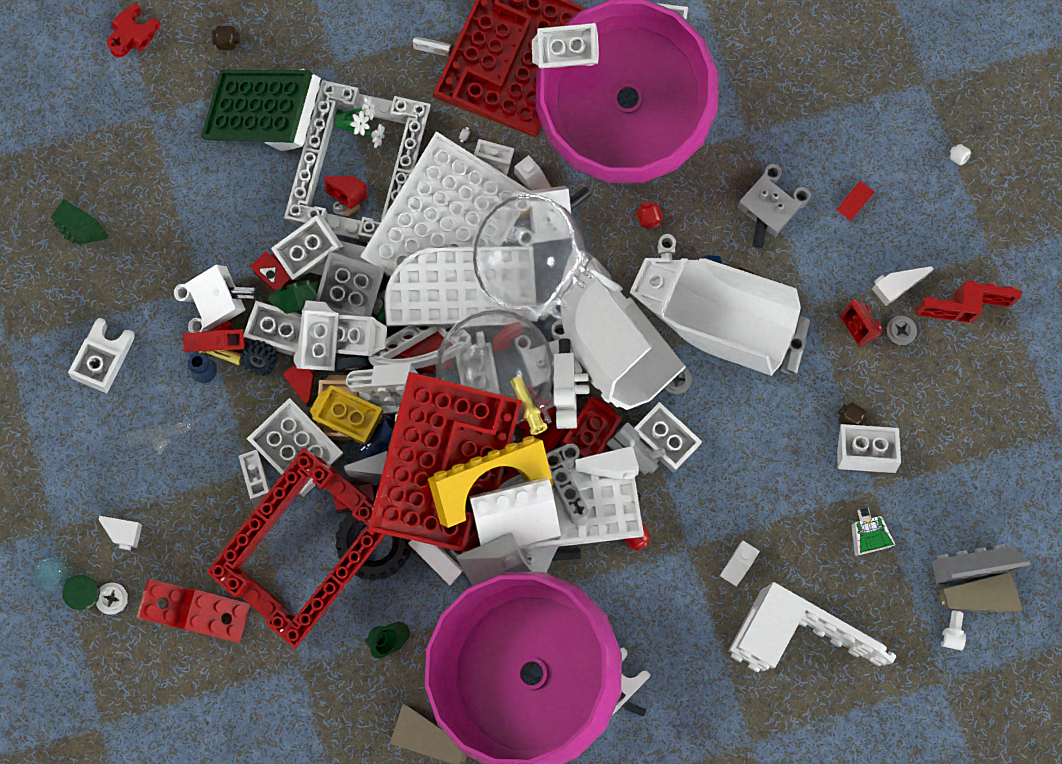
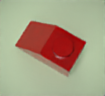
[324,176,367,209]
[283,365,315,407]

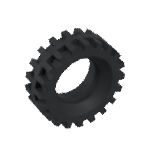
[335,513,411,581]

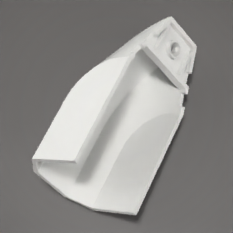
[561,247,686,410]
[630,258,801,376]

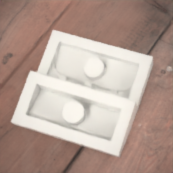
[474,139,514,176]

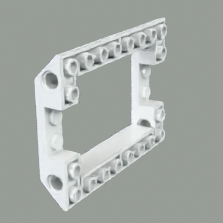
[284,80,431,243]

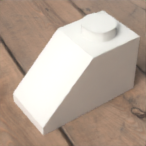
[514,155,551,191]
[99,516,142,550]
[720,541,760,587]

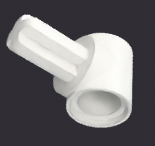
[657,234,676,260]
[941,610,966,651]

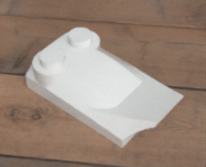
[532,23,599,68]
[294,301,339,371]
[336,314,387,356]

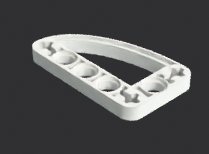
[368,324,471,369]

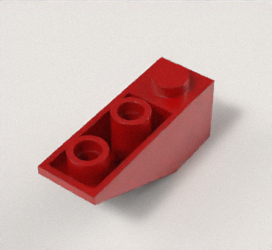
[182,329,244,353]

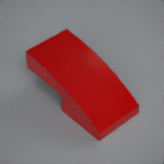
[836,181,875,221]

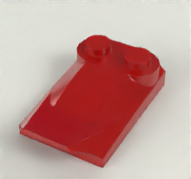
[560,396,622,459]

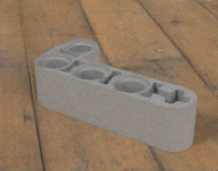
[546,444,588,526]

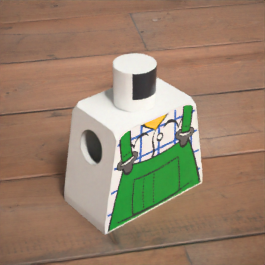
[851,508,895,556]

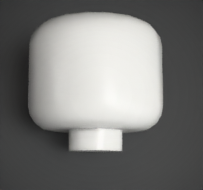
[950,144,971,165]

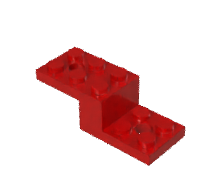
[915,280,1022,323]
[136,578,250,643]

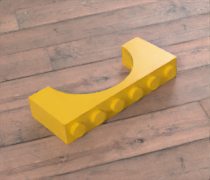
[428,436,554,528]

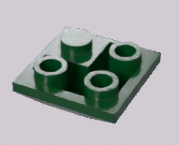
[267,280,320,314]

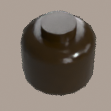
[212,26,240,50]
[838,402,867,426]

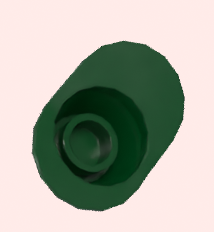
[365,621,410,659]

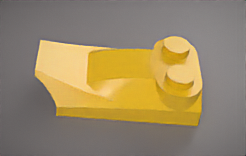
[310,385,383,445]

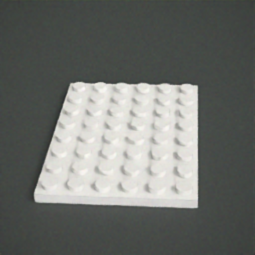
[359,132,530,277]

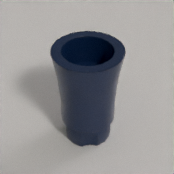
[188,352,217,383]
[360,417,395,458]

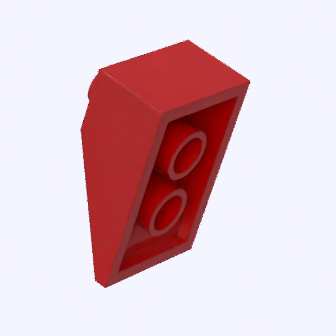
[839,300,882,348]

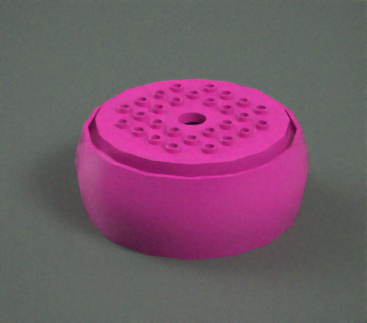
[536,0,719,183]
[425,572,622,764]

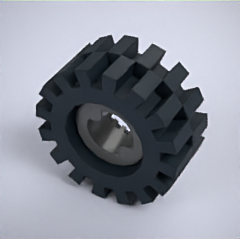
[240,340,278,376]

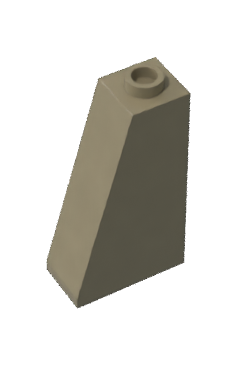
[938,572,1023,613]
[390,704,467,764]

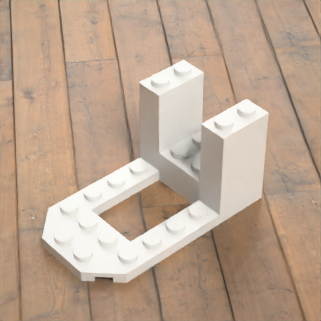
[728,582,896,672]

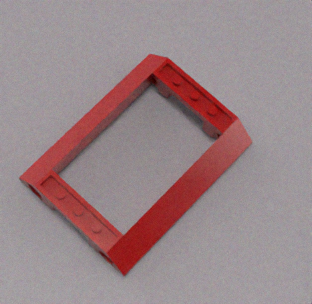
[206,448,386,649]

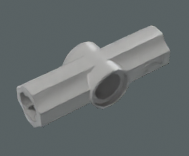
[780,316,810,375]

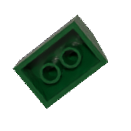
[50,199,109,245]

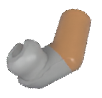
[333,202,361,217]

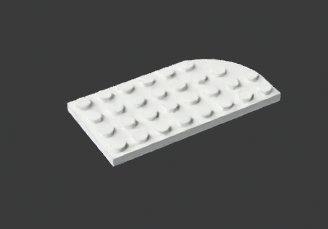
[385,246,538,326]
[499,467,644,551]

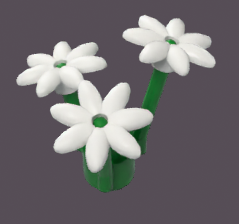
[335,96,385,148]

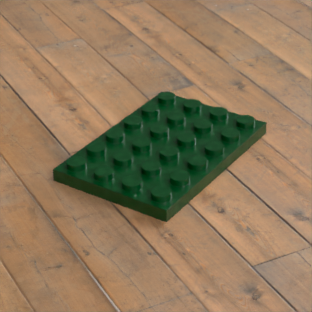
[201,70,313,143]

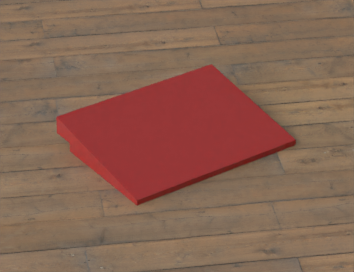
[432,0,586,137]
[367,372,522,552]

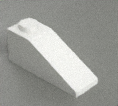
[872,266,934,306]
[575,446,639,480]
[239,449,270,509]

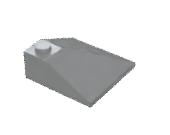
[315,251,385,317]
[456,533,532,585]

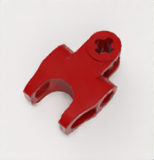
[107,3,160,58]

